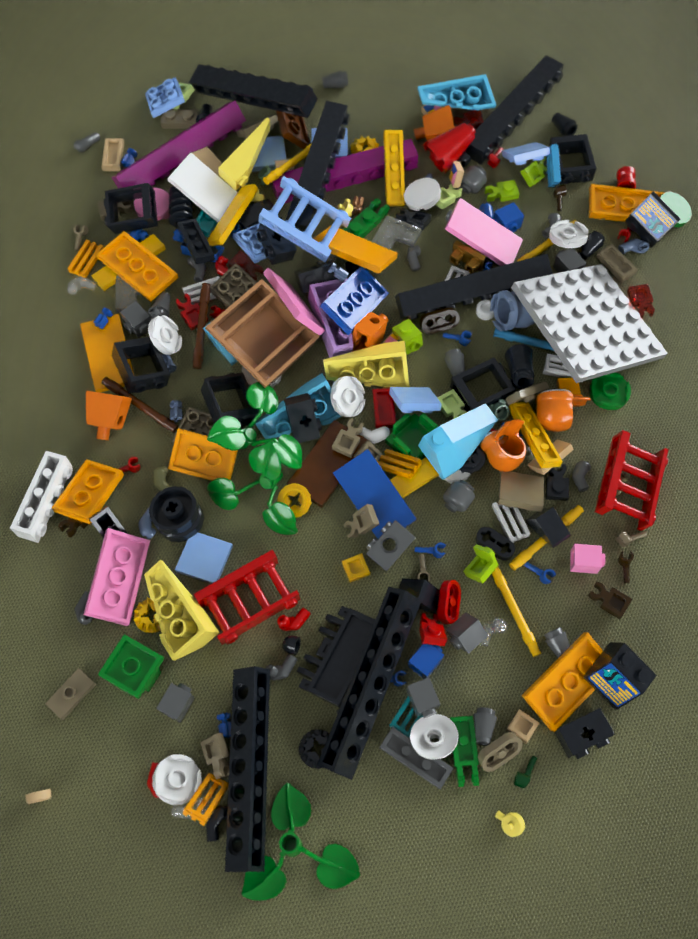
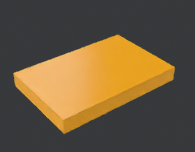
[168,428,238,481]
[52,459,124,525]

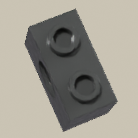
[366,520,416,571]

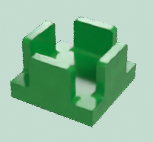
[385,413,438,460]
[98,634,165,699]

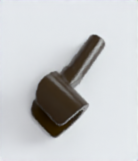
[554,185,567,211]
[618,551,634,584]

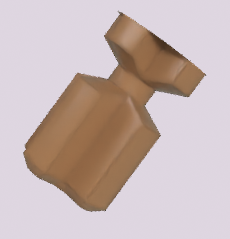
[352,196,364,216]

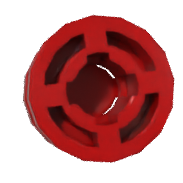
[616,166,636,189]

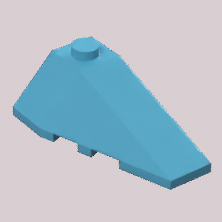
[417,74,496,111]
[255,373,341,439]
[418,403,498,480]

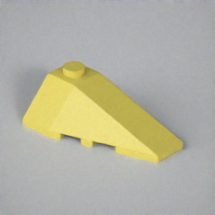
[218,117,270,191]
[323,341,410,388]
[144,560,220,661]

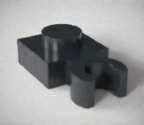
[396,208,431,230]
[546,464,569,501]

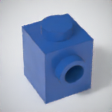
[493,202,524,233]

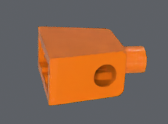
[414,105,455,140]
[352,312,388,352]
[86,391,132,440]

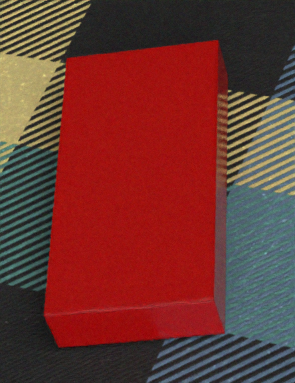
[372,388,396,429]

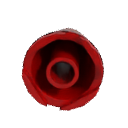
[423,123,476,174]

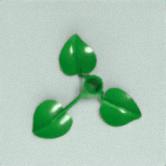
[207,382,302,469]
[207,440,298,535]
[241,783,360,901]

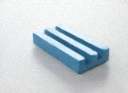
[546,144,561,187]

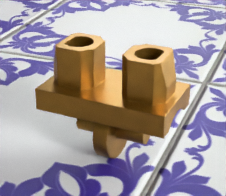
[449,240,486,274]

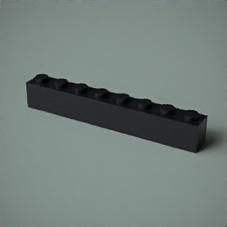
[464,55,564,165]
[189,64,318,118]
[285,101,350,232]
[395,254,553,320]

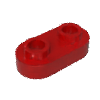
[437,580,461,625]

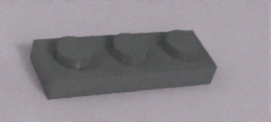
[379,727,453,790]

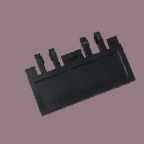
[297,606,375,708]

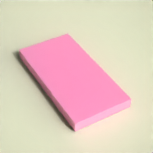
[445,198,523,266]
[263,268,325,335]
[83,528,150,626]

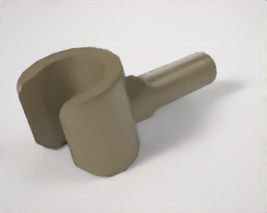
[73,225,88,251]
[616,531,647,547]
[417,554,431,582]

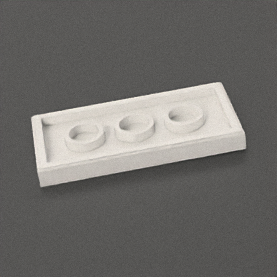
[167,153,238,223]

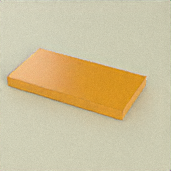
[589,184,665,222]
[313,226,398,274]
[96,231,179,302]
[80,314,135,393]
[521,632,603,732]

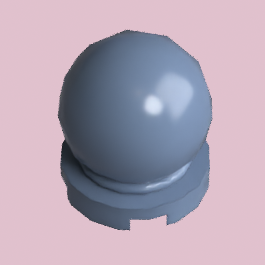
[490,290,535,331]

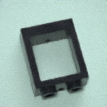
[548,134,597,185]
[103,183,158,234]
[111,337,170,394]
[450,357,516,412]
[201,372,259,427]

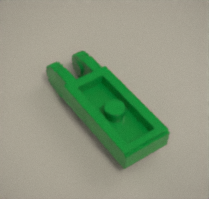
[342,198,390,238]
[449,716,479,787]

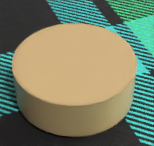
[25,789,52,804]

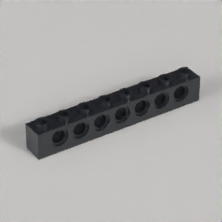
[317,587,421,780]
[225,666,270,872]

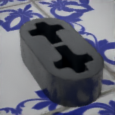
[476,527,515,561]

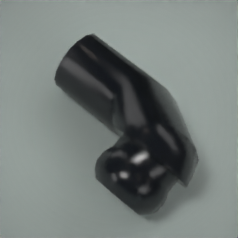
[206,805,228,842]

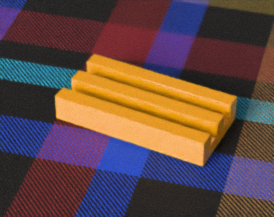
[67,239,104,278]
[377,449,422,479]
[183,773,229,826]

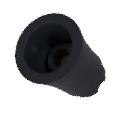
[505,344,534,390]

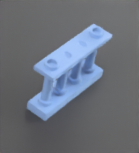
[258,176,351,263]

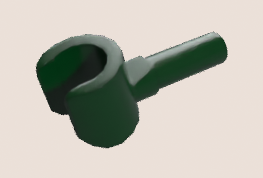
[514,756,537,788]

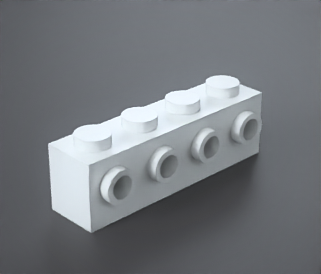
[10,451,73,543]

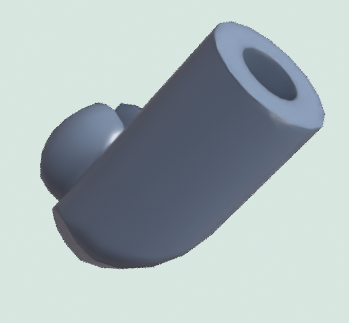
[618,239,649,254]
[138,508,156,539]

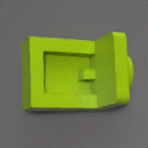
[392,318,423,355]
[464,544,498,584]

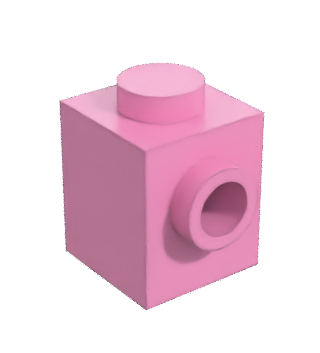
[570,544,605,574]

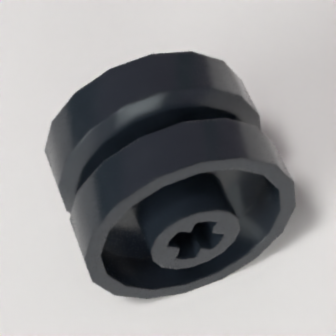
[149,486,204,542]

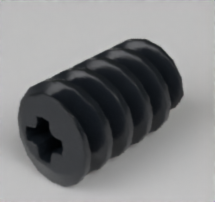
[169,186,193,228]

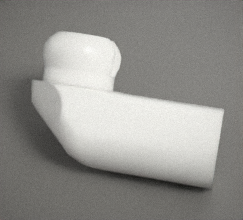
[359,426,390,444]

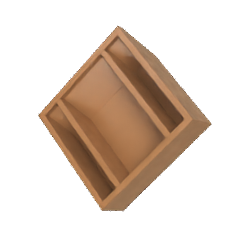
[205,279,320,388]

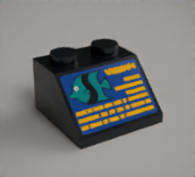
[625,191,680,248]
[583,642,657,709]

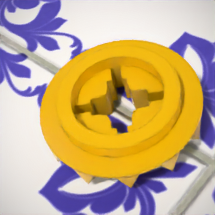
[351,135,379,154]
[277,483,312,518]
[133,597,160,633]

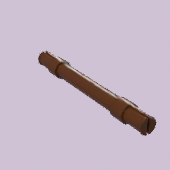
[192,283,211,369]
[102,377,178,433]

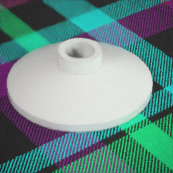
[410,714,458,760]

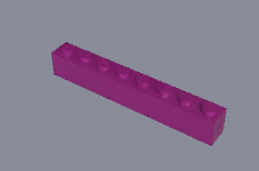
[111,100,246,188]
[272,139,419,203]

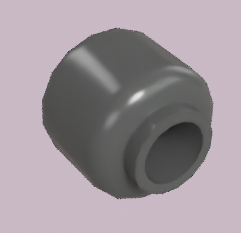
[460,165,487,194]
[443,480,475,513]

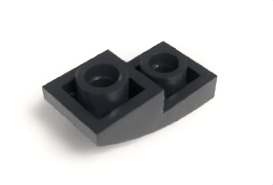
[238,199,274,229]

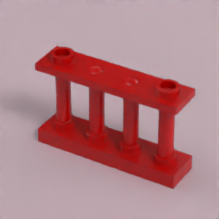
[594,430,669,531]
[194,549,300,645]

